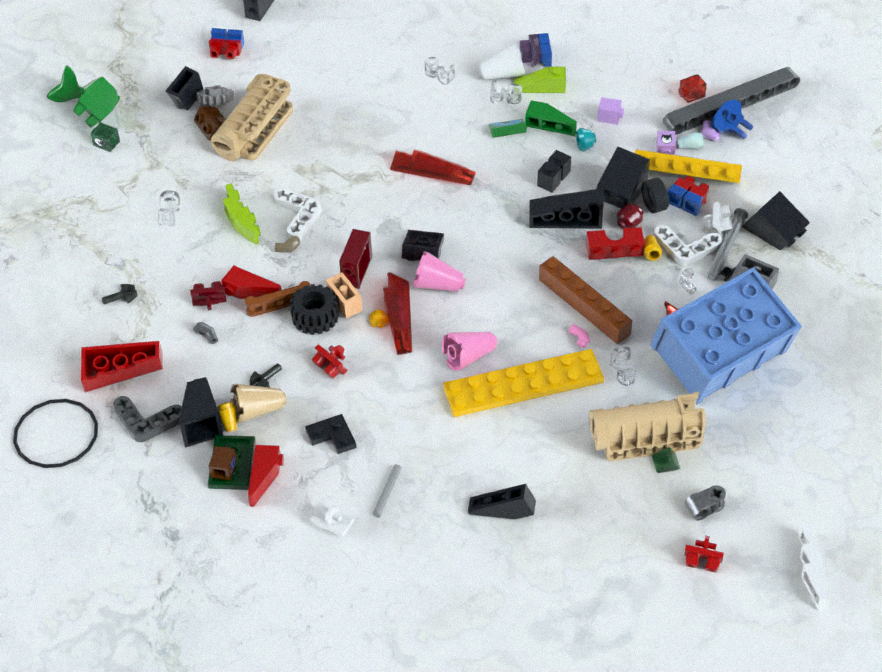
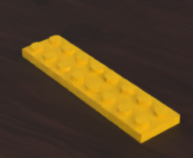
[443,349,604,417]

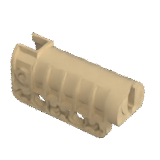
[211,74,293,161]
[588,391,706,461]

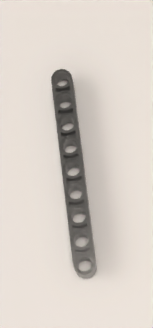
[663,67,800,135]

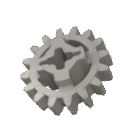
[197,85,234,107]

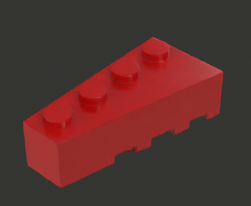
[81,341,163,392]

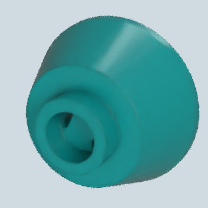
[576,128,596,152]

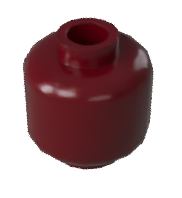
[616,203,643,229]

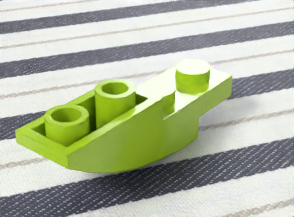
[223,183,261,244]

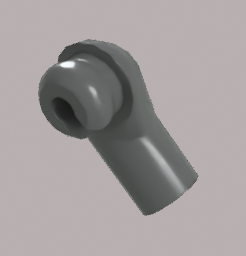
[193,322,218,344]

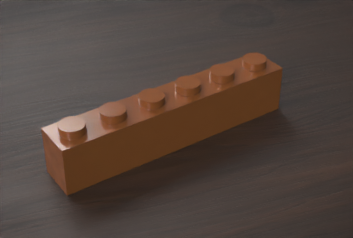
[539,256,632,344]

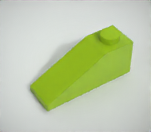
[514,66,566,93]

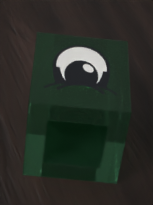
[90,122,120,152]

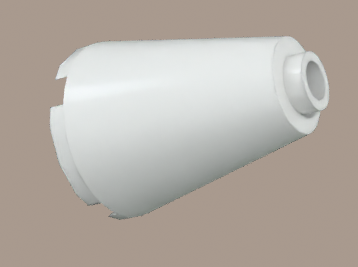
[478,43,526,80]

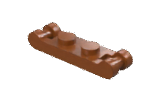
[245,281,310,317]

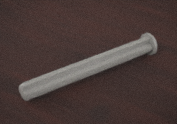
[708,208,748,280]

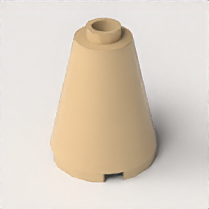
[230,384,286,423]

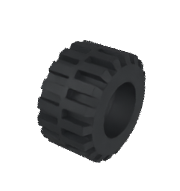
[290,284,339,335]

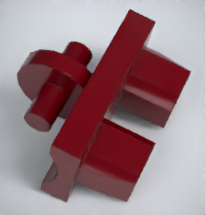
[190,281,226,311]

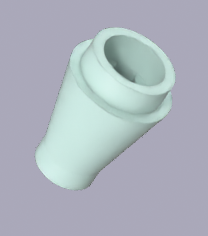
[677,132,704,149]

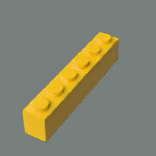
[635,149,743,183]

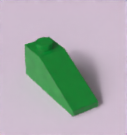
[525,100,577,136]

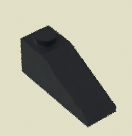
[468,484,536,519]

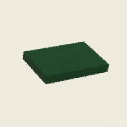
[208,435,256,490]

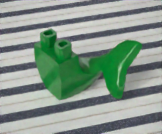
[47,65,120,128]

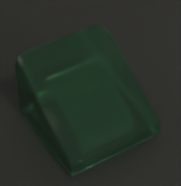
[652,447,680,473]

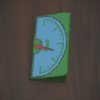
[489,119,527,138]

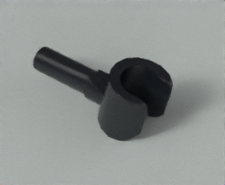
[718,266,736,282]

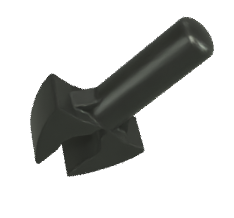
[102,284,138,304]
[249,363,282,388]

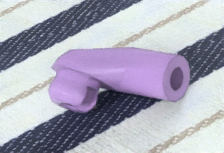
[702,120,719,141]

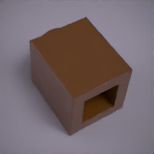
[208,446,237,481]

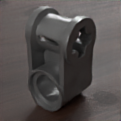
[685,485,726,521]

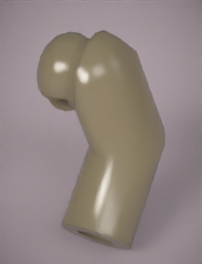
[275,236,301,253]

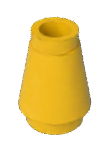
[644,235,662,261]
[217,401,237,432]

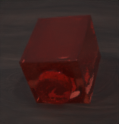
[678,74,707,103]

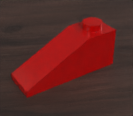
[221,265,281,299]
[248,445,284,507]

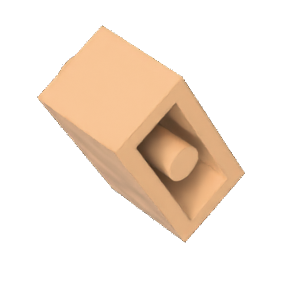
[326,273,362,319]

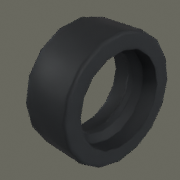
[641,177,669,213]

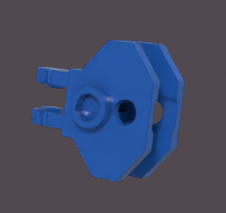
[712,99,753,139]

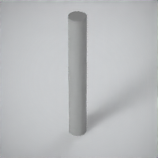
[373,464,401,518]

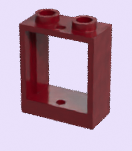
[339,229,372,289]

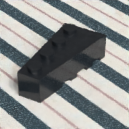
[529,188,604,229]

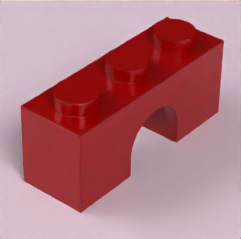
[586,227,645,260]

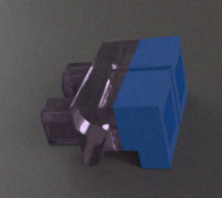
[519,33,552,67]

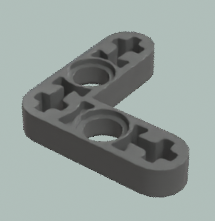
[113,396,182,442]

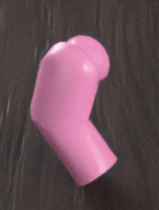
[569,324,590,348]

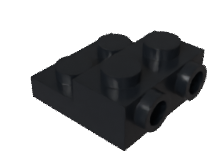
[401,229,444,261]

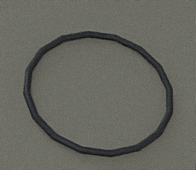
[13,399,98,468]

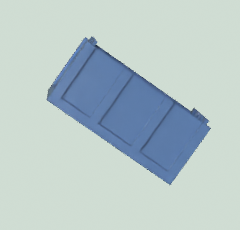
[650,267,802,405]

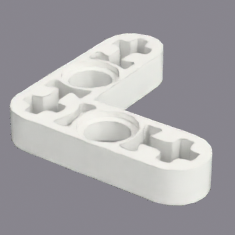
[273,188,321,240]
[654,225,723,266]

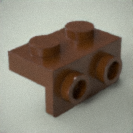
[194,106,226,140]

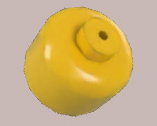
[369,310,389,328]

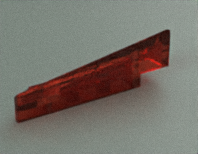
[390,150,476,185]
[383,272,412,355]

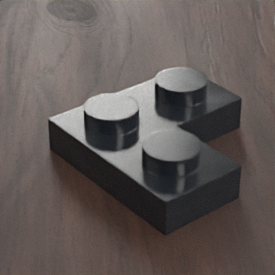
[305,414,357,454]

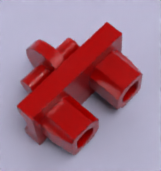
[311,344,348,379]
[684,536,724,573]

